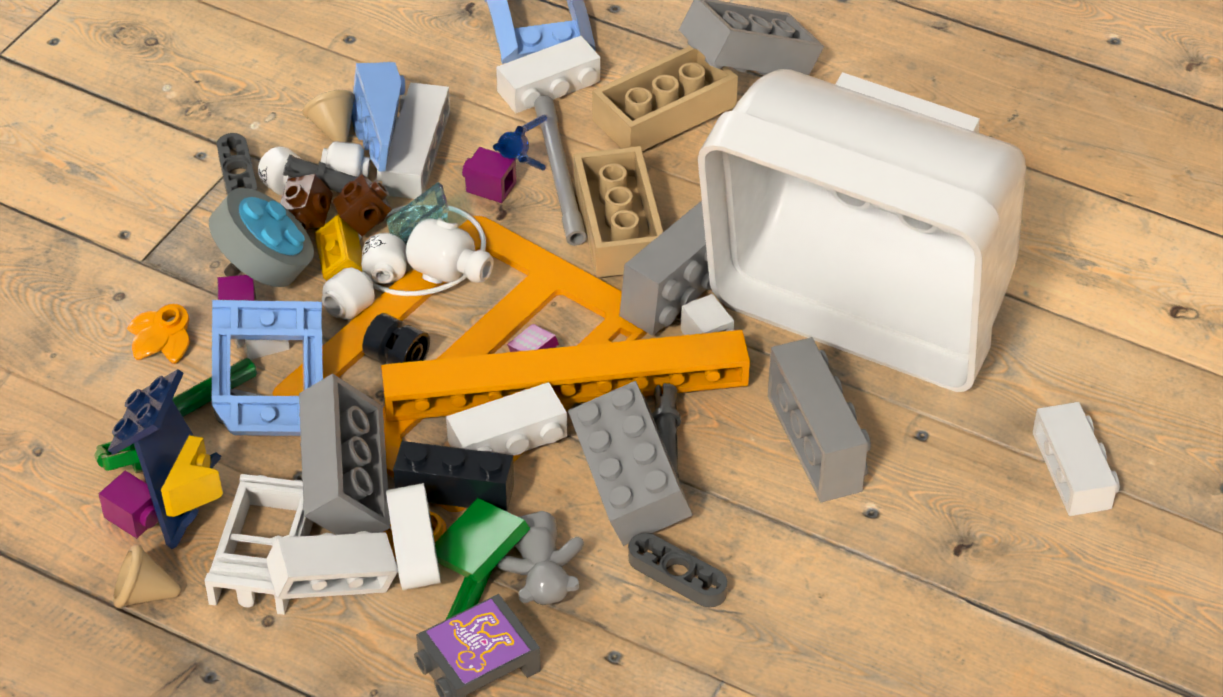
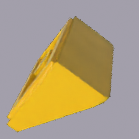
[315,214,362,281]

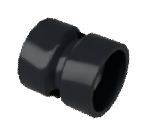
[362,313,430,364]

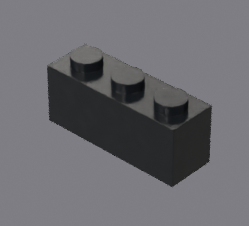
[393,441,514,511]

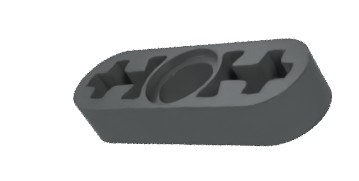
[217,133,258,195]
[628,533,727,608]

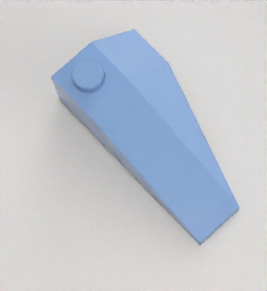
[351,62,405,171]

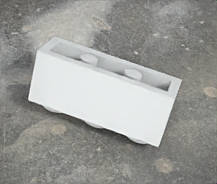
[496,36,600,114]
[446,382,567,455]
[1033,402,1120,516]
[266,531,398,599]

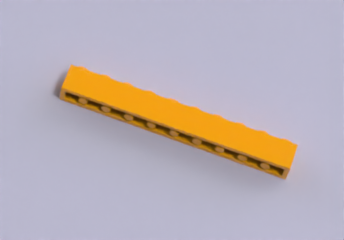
[381,330,750,422]

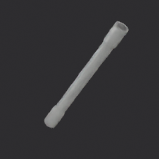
[534,96,587,246]

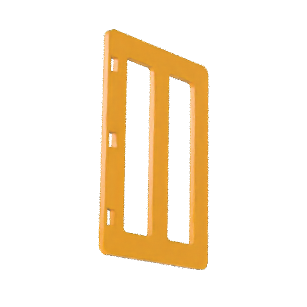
[273,216,647,512]

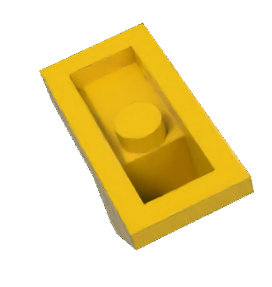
[161,435,223,517]

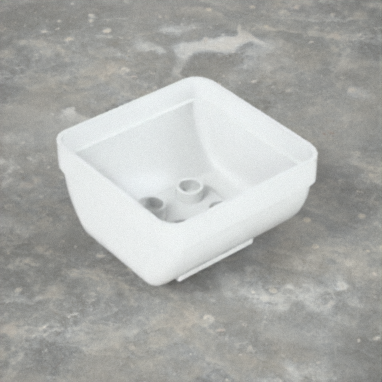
[698,69,1026,392]

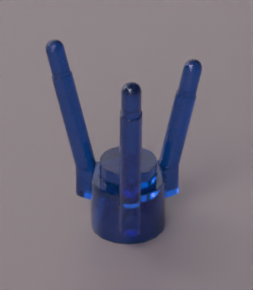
[493,114,548,171]

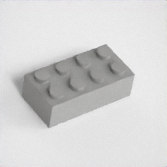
[679,0,824,75]
[619,201,711,336]
[768,337,871,503]
[299,374,391,535]
[568,381,693,546]

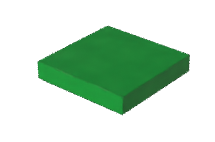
[435,498,530,583]

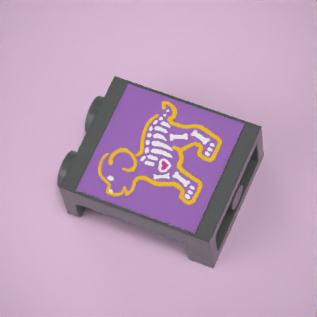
[414,594,541,697]

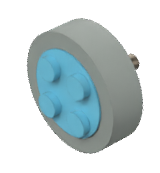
[209,188,314,287]

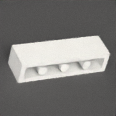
[377,82,450,200]

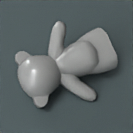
[496,511,584,605]

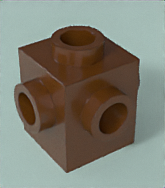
[280,174,333,230]
[332,174,392,237]

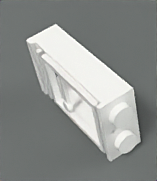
[205,474,313,615]

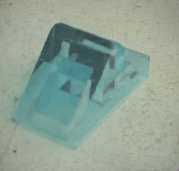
[386,182,449,245]

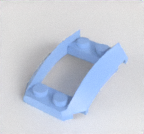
[485,0,596,64]
[212,300,323,436]

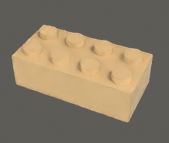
[592,46,738,151]
[574,146,663,278]

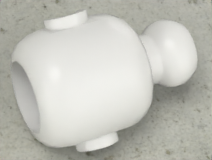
[406,218,494,284]

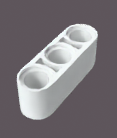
[386,483,441,590]

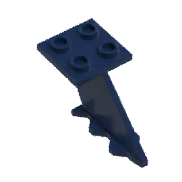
[108,369,222,549]

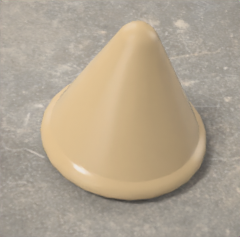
[302,90,355,142]
[113,544,181,608]

